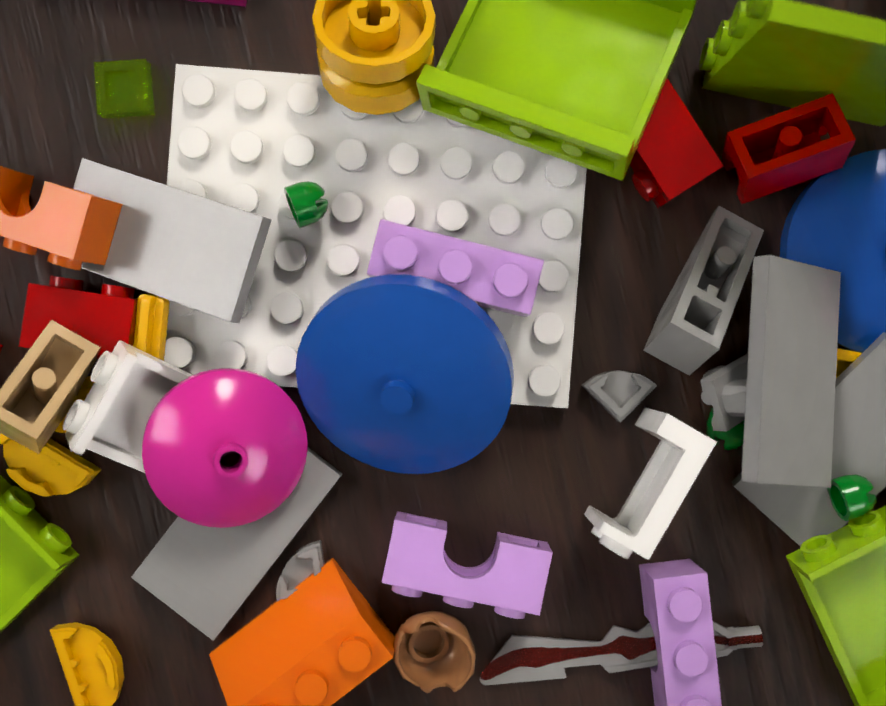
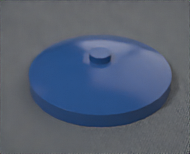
[779,149,886,353]
[296,274,514,474]

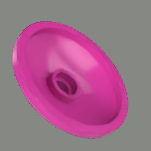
[142,368,308,528]

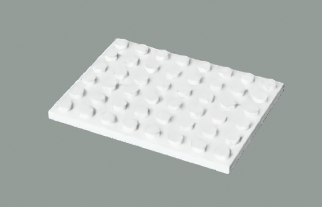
[164,64,587,409]

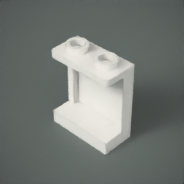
[63,340,193,473]
[584,407,717,560]

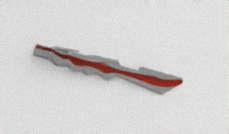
[480,621,763,685]

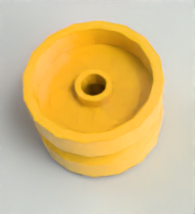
[312,0,436,115]

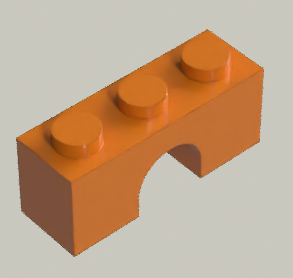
[0,166,122,270]

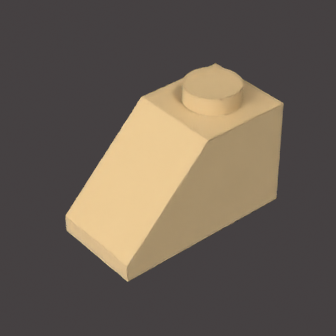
[0,319,101,454]

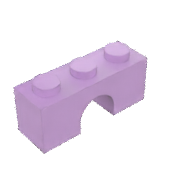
[367,219,544,317]
[382,511,553,619]
[639,559,722,706]

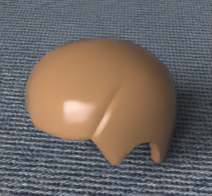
[393,611,476,693]

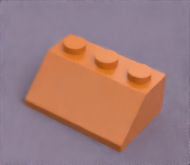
[209,557,395,706]

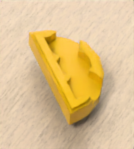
[0,433,102,497]
[50,622,125,706]

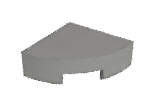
[581,370,657,423]
[276,540,325,602]

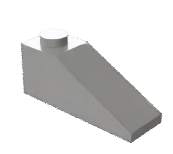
[643,206,764,376]

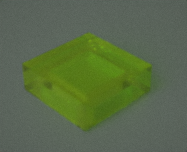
[94,59,154,118]

